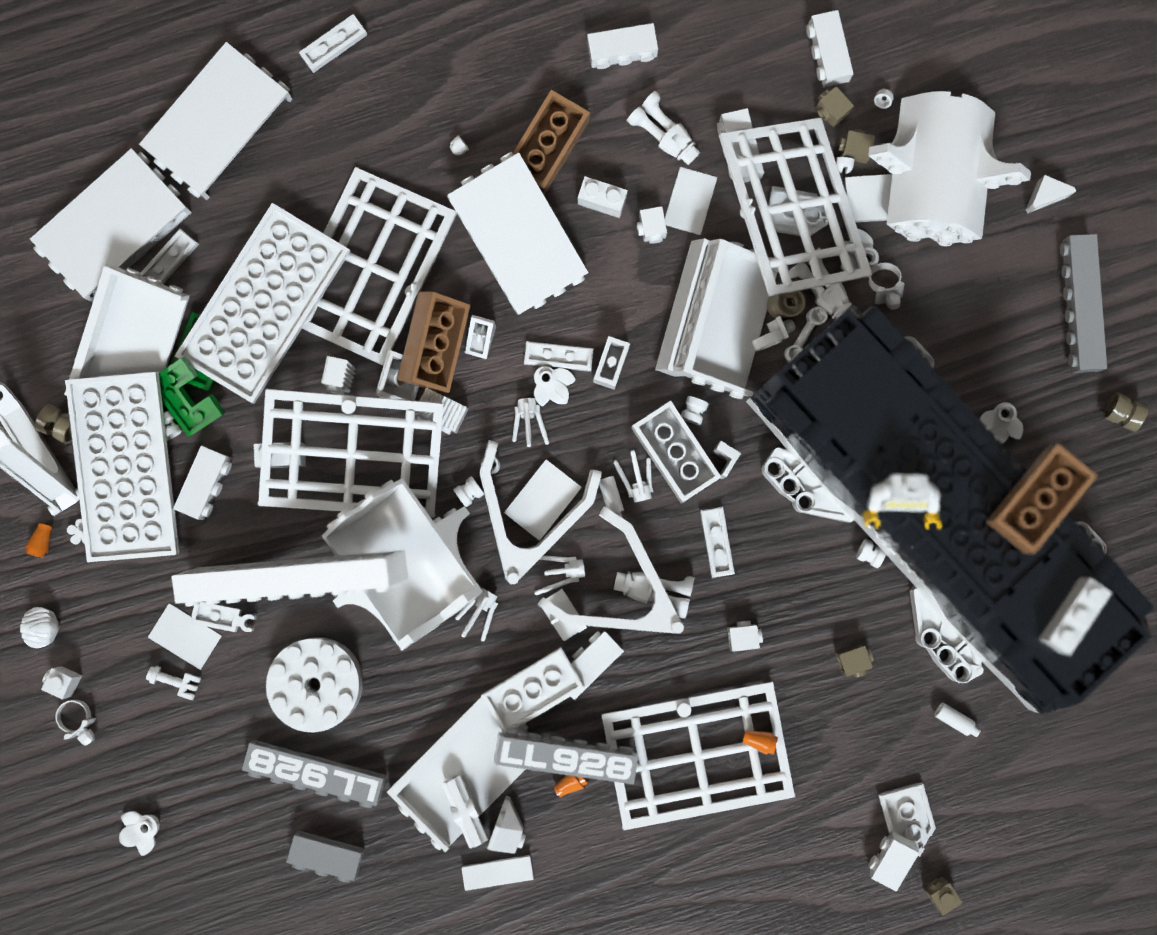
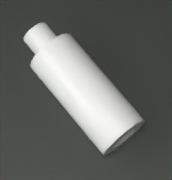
[599,476,624,518]
[934,702,981,737]

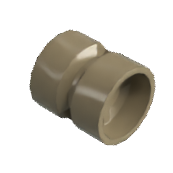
[767,291,805,319]
[1103,392,1149,432]
[35,404,72,444]

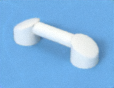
[784,307,827,362]

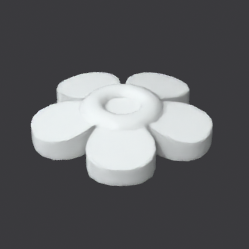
[67,519,85,544]

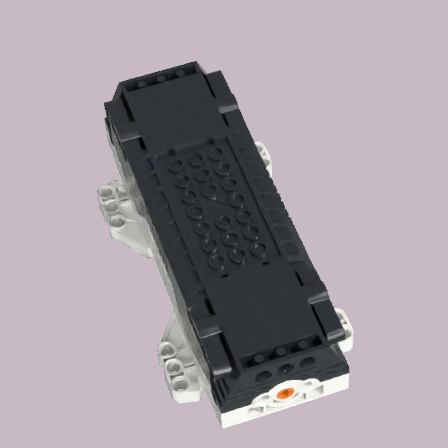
[746,303,1154,714]

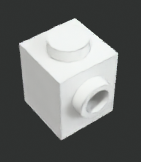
[637,207,667,244]
[727,621,763,652]
[41,666,82,699]

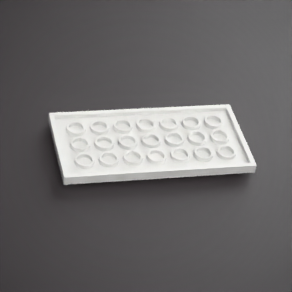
[175,203,350,404]
[65,372,179,562]

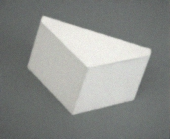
[1026,175,1076,214]
[465,315,496,359]

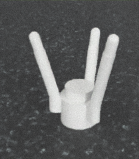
[512,398,549,447]
[613,450,653,502]
[534,555,585,595]
[455,588,498,641]

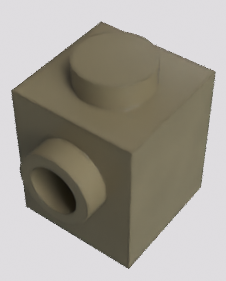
[816,86,854,127]
[838,129,875,163]
[835,645,874,677]
[924,877,962,916]

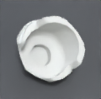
[20,607,60,648]

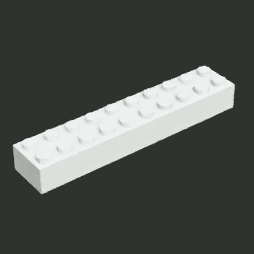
[172,550,408,606]

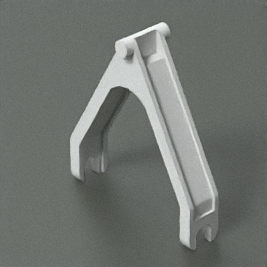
[0,382,80,516]
[480,440,602,584]
[537,506,684,634]

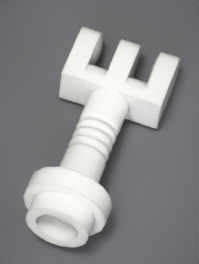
[146,666,201,700]

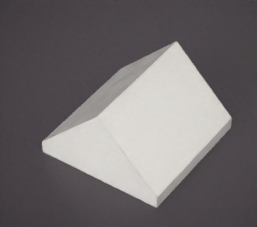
[375,350,419,401]

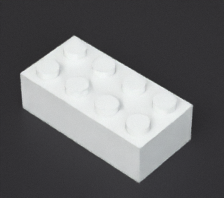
[631,401,721,503]

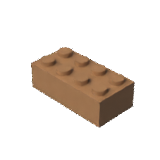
[513,90,590,196]
[397,292,470,393]
[986,444,1097,554]

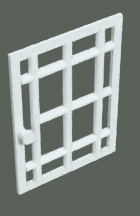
[719,118,872,297]
[302,167,457,366]
[258,389,444,518]
[602,682,795,830]

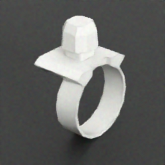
[869,263,905,310]
[752,316,795,351]
[56,700,96,746]

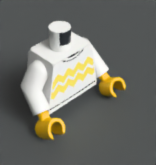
[862,475,941,529]

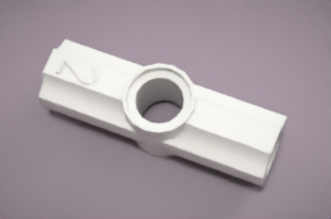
[442,775,488,848]

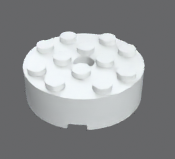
[266,637,363,732]

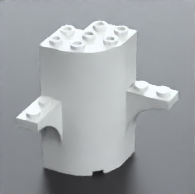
[868,91,1031,246]
[322,478,483,650]

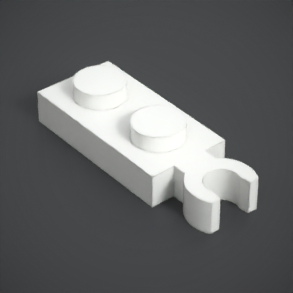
[190,602,257,632]

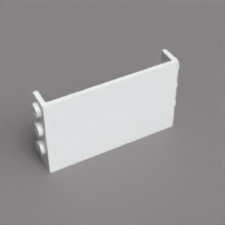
[139,42,293,200]
[30,148,192,302]
[447,152,588,315]
[672,239,788,399]
[64,265,190,396]
[387,696,529,852]

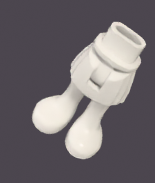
[627,91,700,165]
[789,248,852,319]
[614,571,695,619]

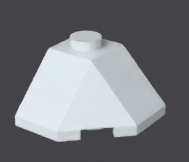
[487,796,526,854]

